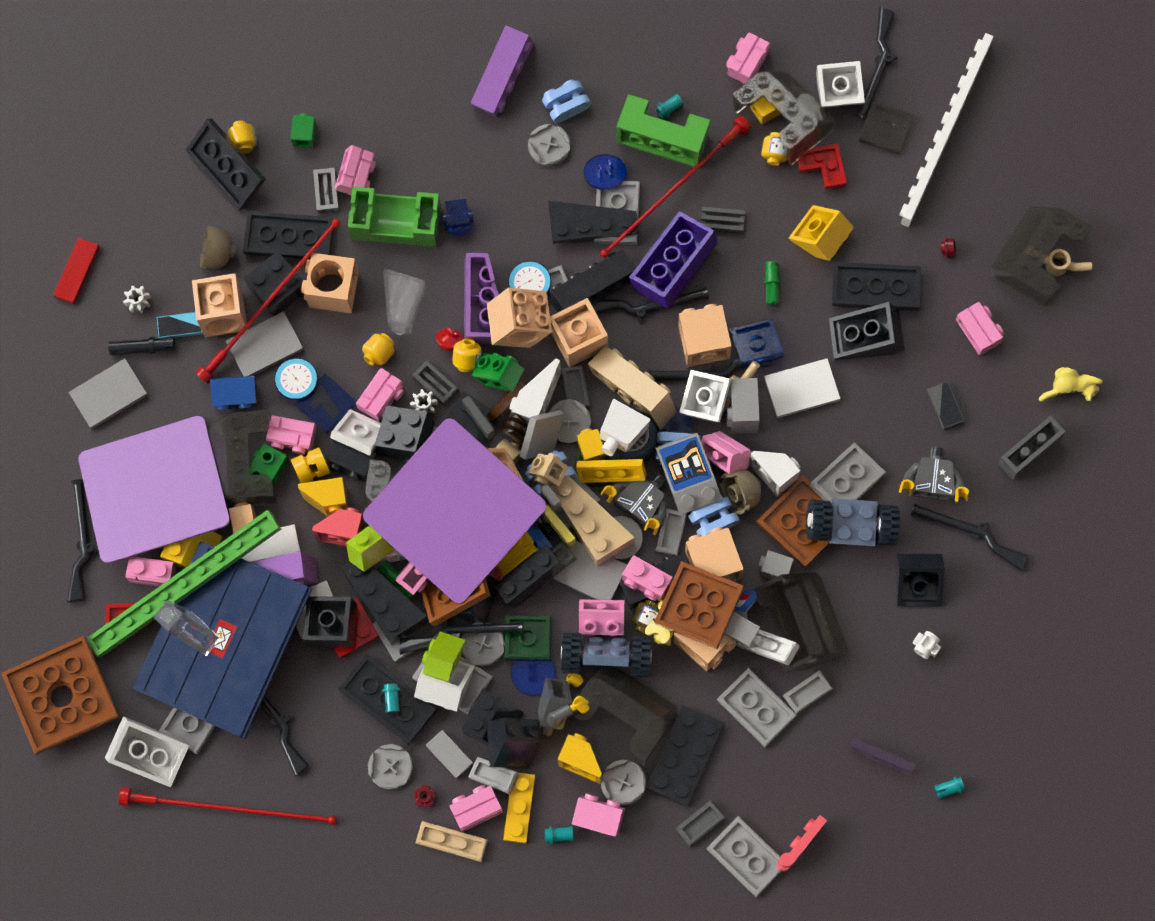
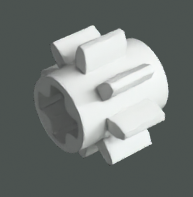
[123,286,151,313]
[410,389,438,413]
[913,631,941,659]

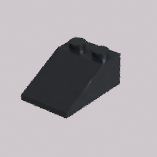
[829,302,905,360]

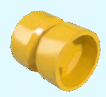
[291,447,330,483]

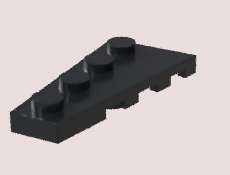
[548,201,639,244]

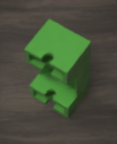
[616,94,710,167]
[348,187,441,247]

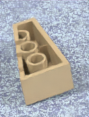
[588,345,677,431]
[550,476,635,567]

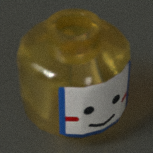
[631,599,659,634]

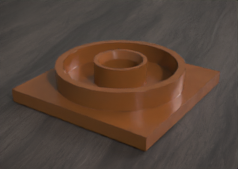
[1,636,120,755]

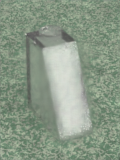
[383,268,427,335]
[153,600,221,656]

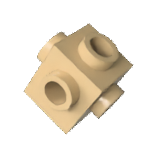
[528,453,569,487]

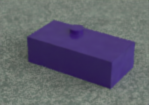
[629,211,718,309]

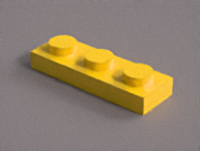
[576,459,646,483]
[503,773,535,844]

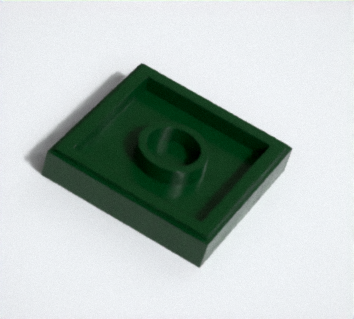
[505,615,551,661]

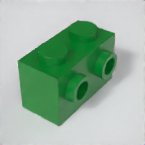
[471,353,524,392]
[241,444,289,498]

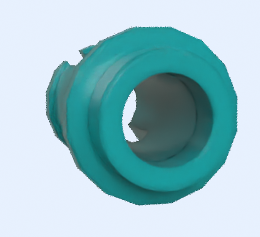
[655,94,684,119]
[382,684,400,713]
[934,777,965,799]
[545,826,573,845]

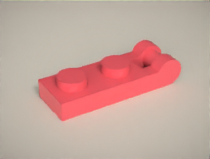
[777,815,827,872]

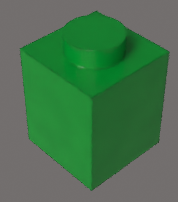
[290,113,317,148]

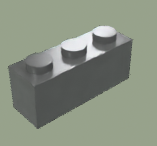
[998,415,1066,480]

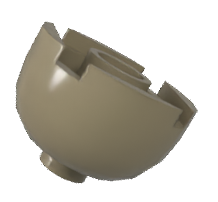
[200,226,235,269]
[719,470,761,515]

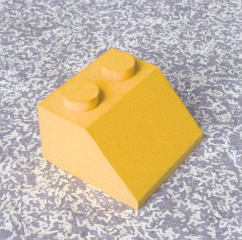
[789,205,854,261]
[298,477,349,517]
[160,531,223,569]
[557,733,602,784]

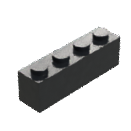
[549,249,636,312]

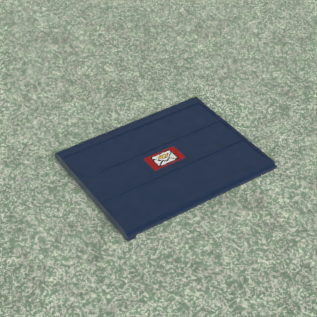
[133,541,312,739]

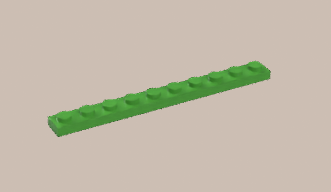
[87,510,282,658]

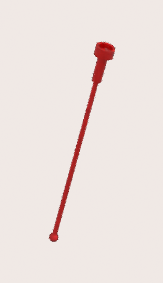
[600,116,751,258]
[195,218,341,384]
[119,787,337,825]

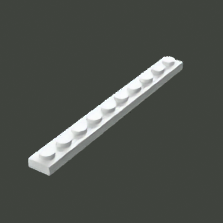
[900,33,993,227]

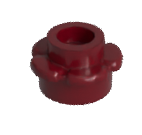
[941,237,956,258]
[413,785,436,808]

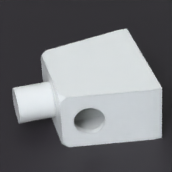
[599,399,650,456]

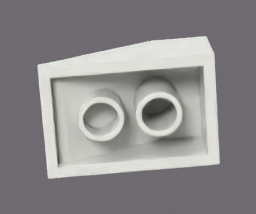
[509,359,561,423]
[105,716,189,787]

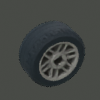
[599,408,657,463]

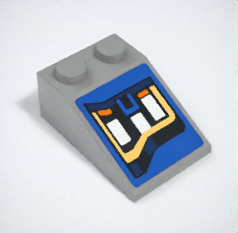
[656,433,722,515]

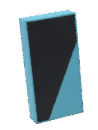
[157,312,203,338]

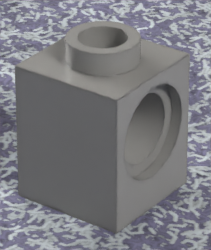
[758,550,794,584]

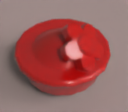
[436,327,463,351]

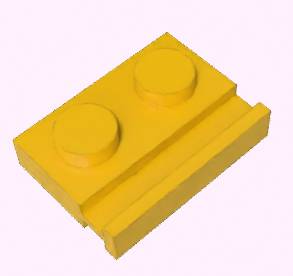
[497,531,539,577]

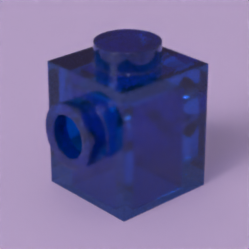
[442,199,474,234]

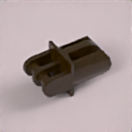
[502,413,528,447]

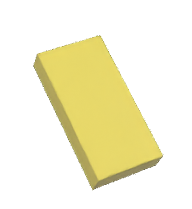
[543,504,576,548]

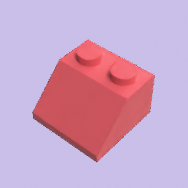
[312,508,366,547]

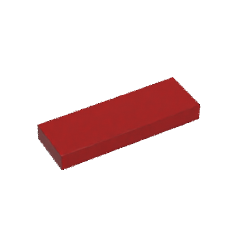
[53,238,99,304]

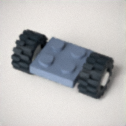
[805,498,901,547]
[561,632,652,677]

